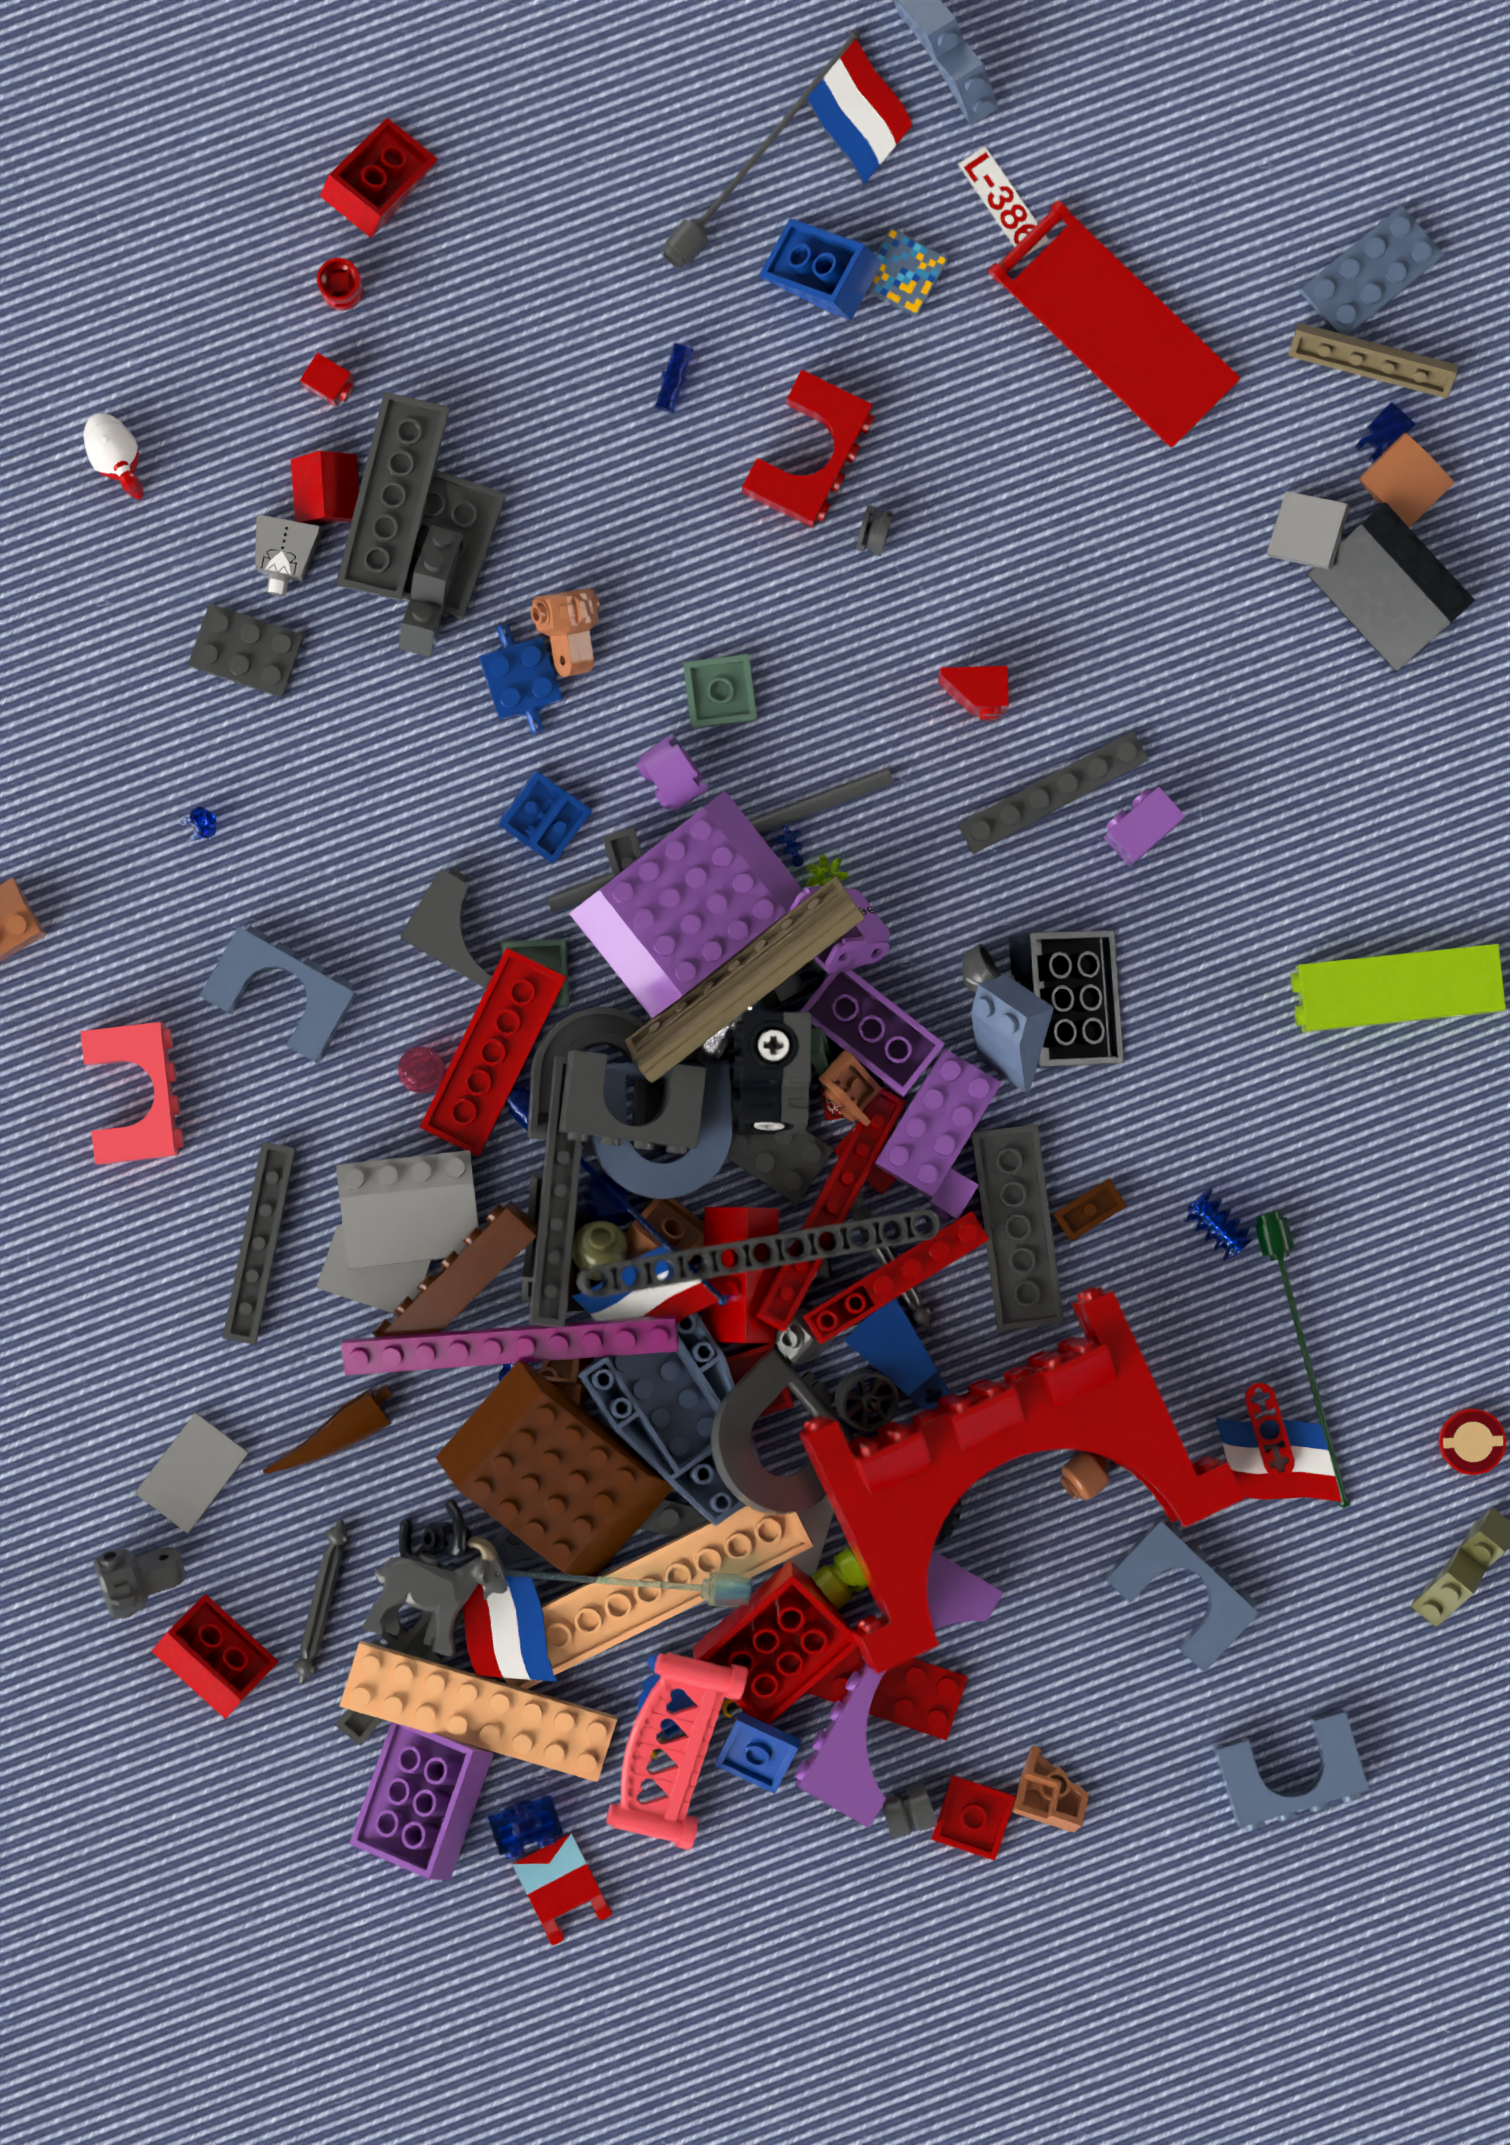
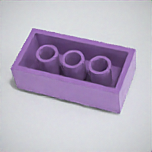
[799,970,945,1098]
[874,1048,1002,1199]

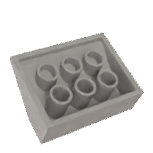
[336,1150,479,1269]

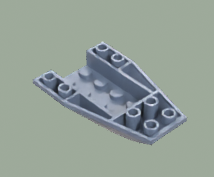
[578,1313,763,1526]

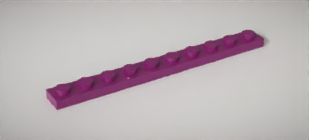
[341,1315,679,1375]

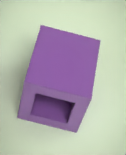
[928,1168,979,1222]

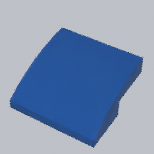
[497,770,592,864]

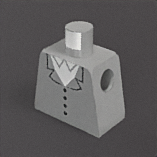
[255,514,323,597]

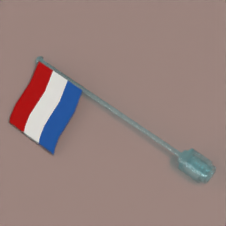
[447,1562,751,1682]

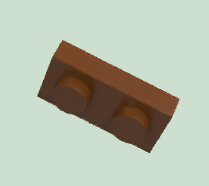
[1052,1178,1127,1242]

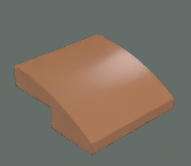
[1358,433,1454,528]

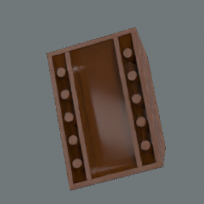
[436,1358,673,1580]

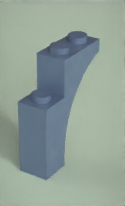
[894,0,999,126]

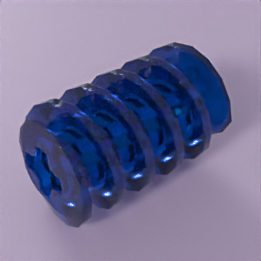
[1184,1187,1255,1262]

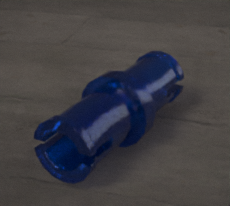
[654,343,694,413]

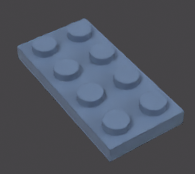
[1299,205,1444,336]

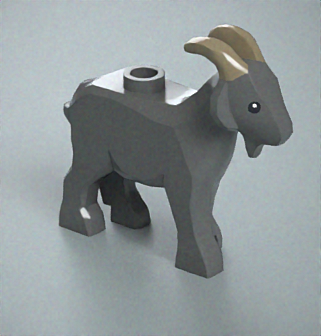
[362,1536,508,1657]

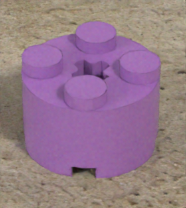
[635,734,709,811]

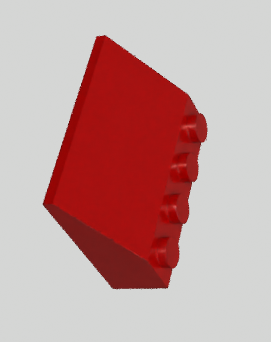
[693,1560,858,1725]

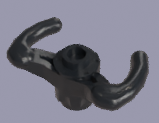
[399,1499,472,1558]

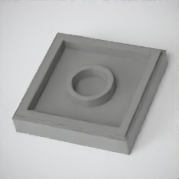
[1267,491,1350,570]

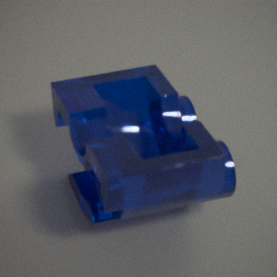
[487,1795,564,1859]

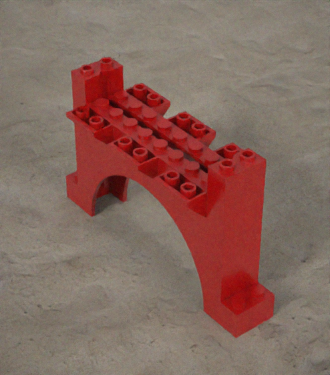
[798,1286,1245,1675]

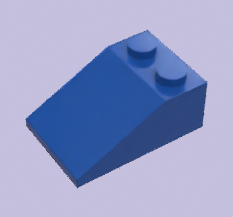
[759,218,883,320]

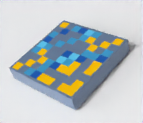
[867,227,949,318]

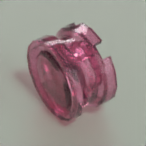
[398,1046,446,1094]

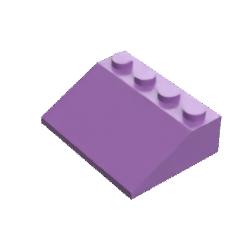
[349,1722,494,1881]

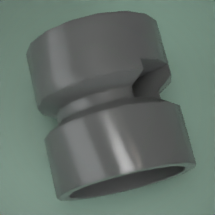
[882,1784,937,1840]

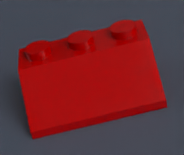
[152,1594,279,1720]

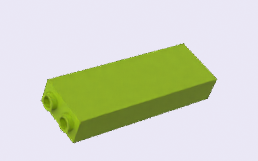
[1291,944,1506,1033]

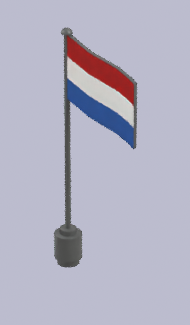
[661,30,912,270]

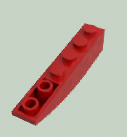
[803,1211,990,1345]

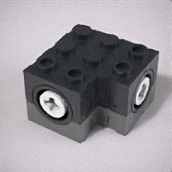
[732,1011,811,1135]

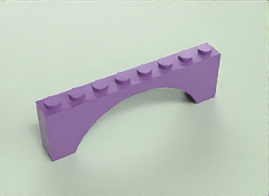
[794,1551,1003,1828]

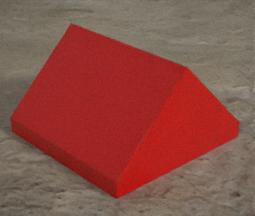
[291,450,359,525]

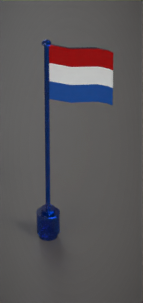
[505,1086,729,1324]

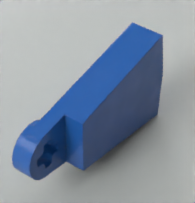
[844,1298,950,1410]

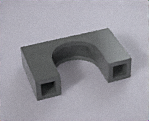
[559,1050,707,1155]

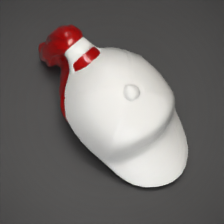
[84,414,143,500]

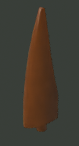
[263,1384,393,1474]

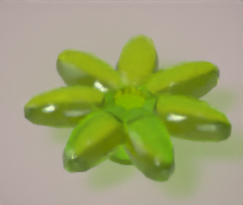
[806,854,849,887]

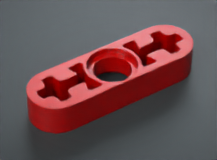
[1244,1382,1295,1478]

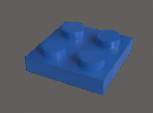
[714,1712,801,1793]

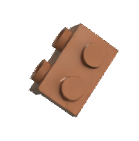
[818,1050,882,1127]

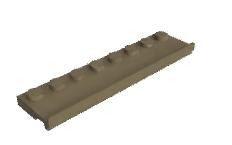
[625,876,864,1083]

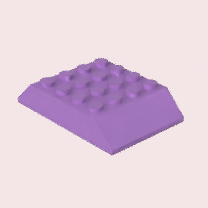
[569,790,804,1018]

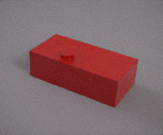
[702,1207,779,1343]

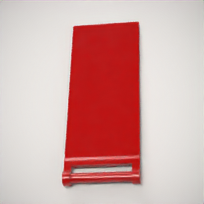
[987,200,1240,448]

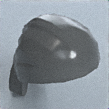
[962,944,1021,994]

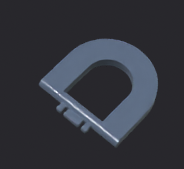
[591,1053,732,1199]

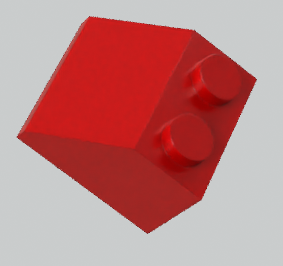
[938,666,1009,721]

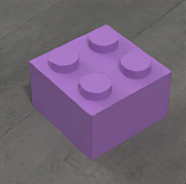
[1103,787,1186,867]

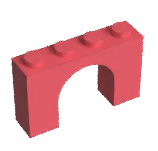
[80,1022,184,1165]

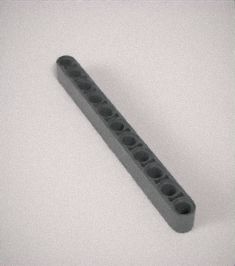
[577,1210,940,1297]

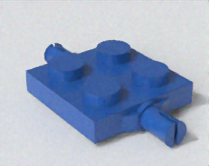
[478,623,563,734]

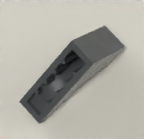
[400,867,492,989]

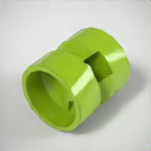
[811,1547,868,1610]

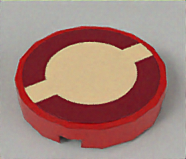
[1438,1408,1507,1475]

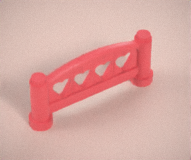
[606,1652,747,1850]

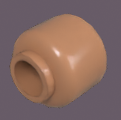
[1060,1451,1111,1500]

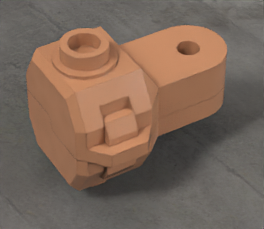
[531,588,600,677]

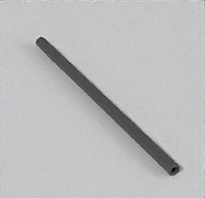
[546,768,893,913]

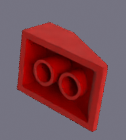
[320,117,438,238]

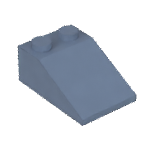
[971,974,1054,1093]

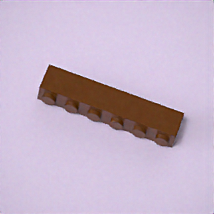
[372,1200,538,1374]

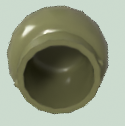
[572,1220,628,1280]

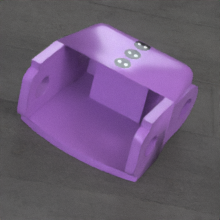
[788,886,890,973]

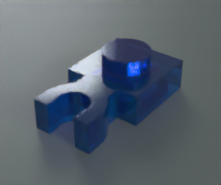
[1355,401,1415,464]

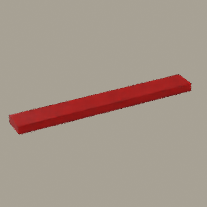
[755,1087,907,1333]

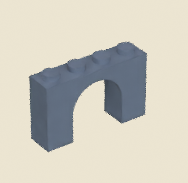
[199,926,358,1063]
[1103,1519,1260,1673]
[1213,1709,1369,1831]

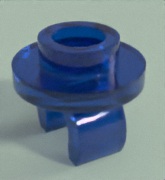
[180,806,217,842]

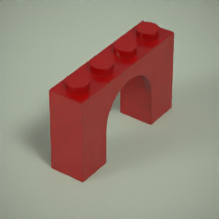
[742,369,875,528]

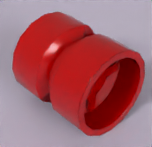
[317,258,364,311]

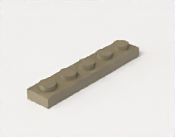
[1288,322,1458,399]

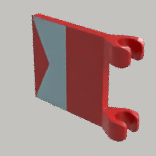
[512,1833,612,1945]

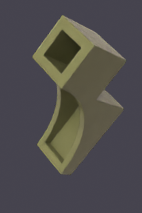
[1411,1507,1510,1627]

